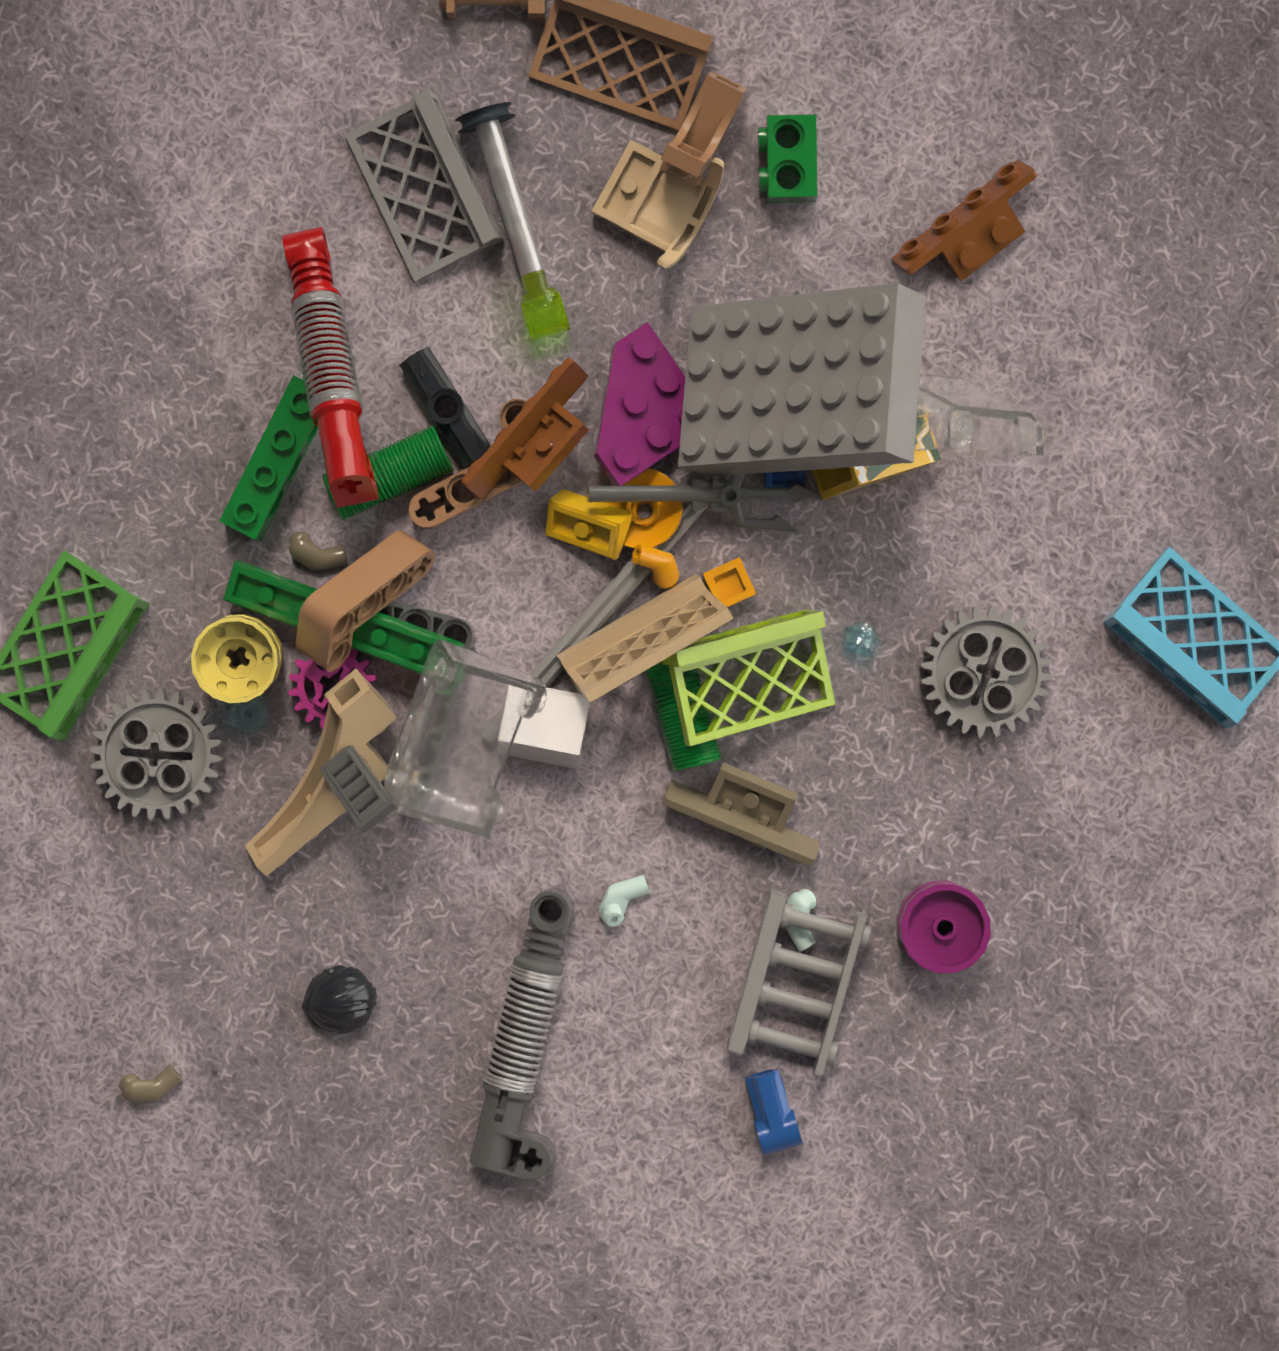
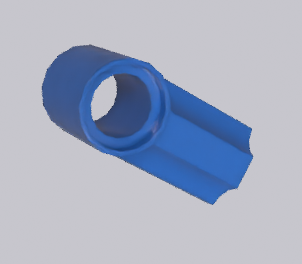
[745,1068,803,1155]

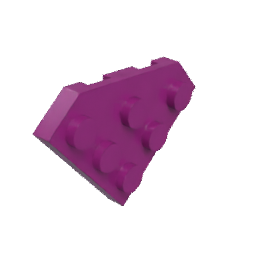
[594,322,685,486]

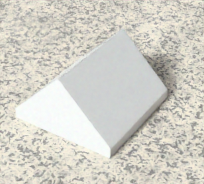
[498,681,590,769]

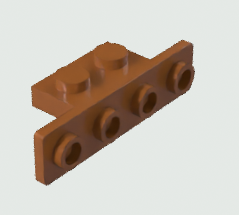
[892,160,1038,281]
[461,357,589,499]

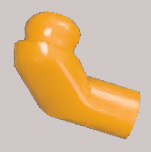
[632,544,680,589]

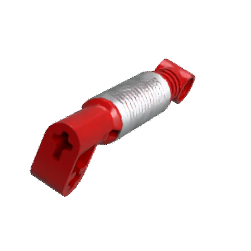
[282,226,379,508]

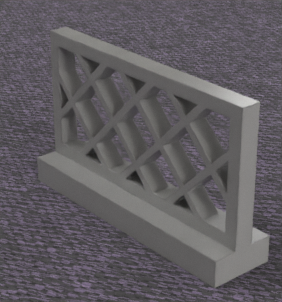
[345,89,505,282]

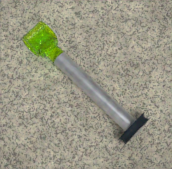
[454,102,571,341]

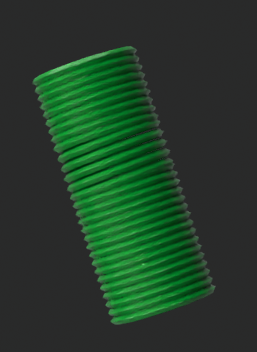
[322,425,454,521]
[645,661,722,772]

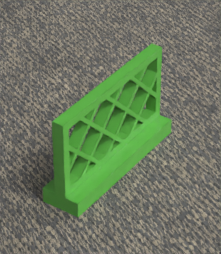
[0,551,150,741]

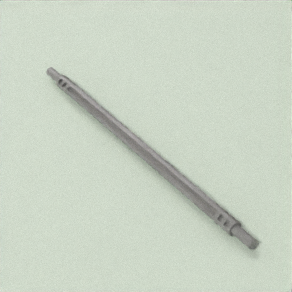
[481,475,731,744]

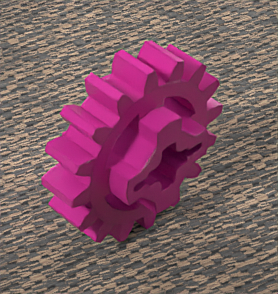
[288,649,377,729]

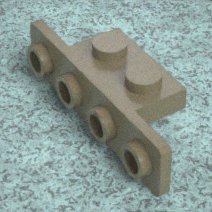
[662,762,820,866]

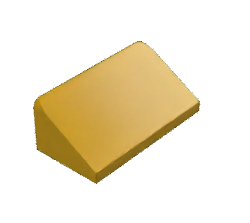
[545,489,632,560]

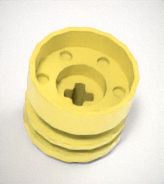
[191,613,283,703]

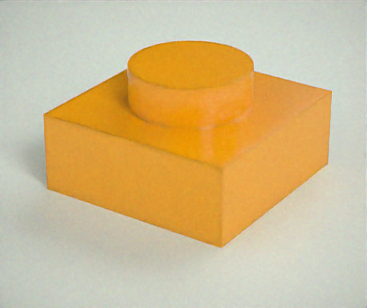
[703,557,756,607]

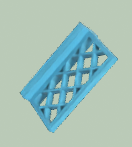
[1103,546,1279,728]

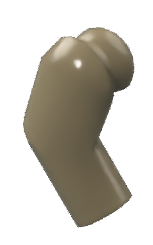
[289,532,348,571]
[119,1064,183,1103]

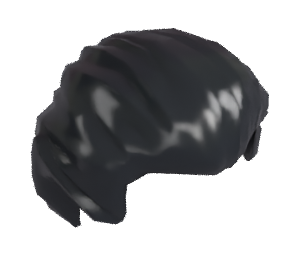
[302,965,377,1034]

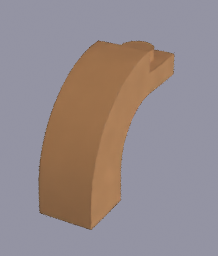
[660,71,748,187]

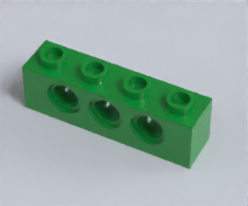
[219,375,319,542]

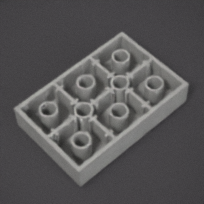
[678,283,926,477]

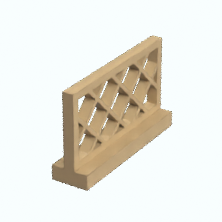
[556,574,734,703]

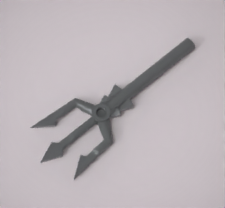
[587,474,819,532]

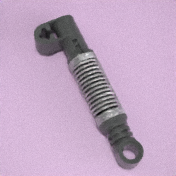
[469,888,574,1180]

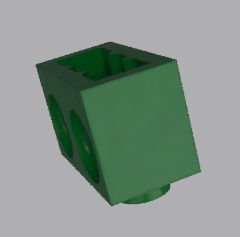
[758,114,818,203]

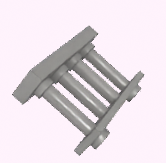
[727,888,871,1076]

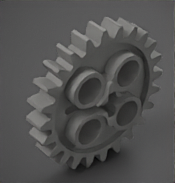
[919,606,1053,737]
[89,688,224,820]

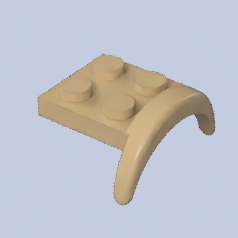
[592,140,724,269]

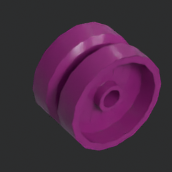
[896,880,991,974]

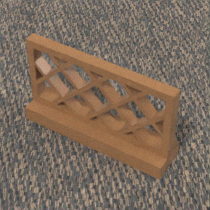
[528,0,714,130]

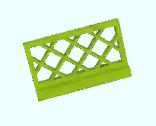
[662,609,836,746]

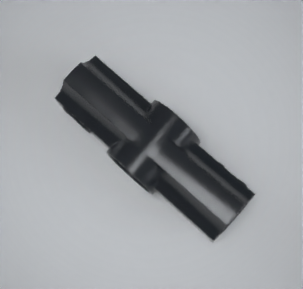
[399,346,491,469]

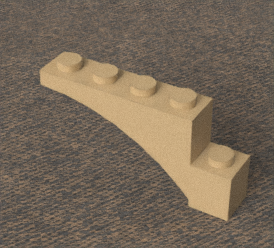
[244,669,397,876]

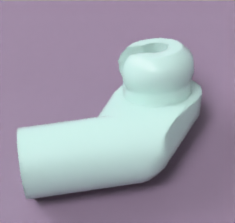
[599,875,650,927]
[786,889,816,952]

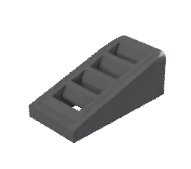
[320,745,397,833]

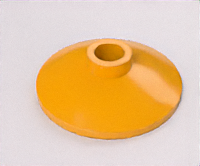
[603,469,683,549]

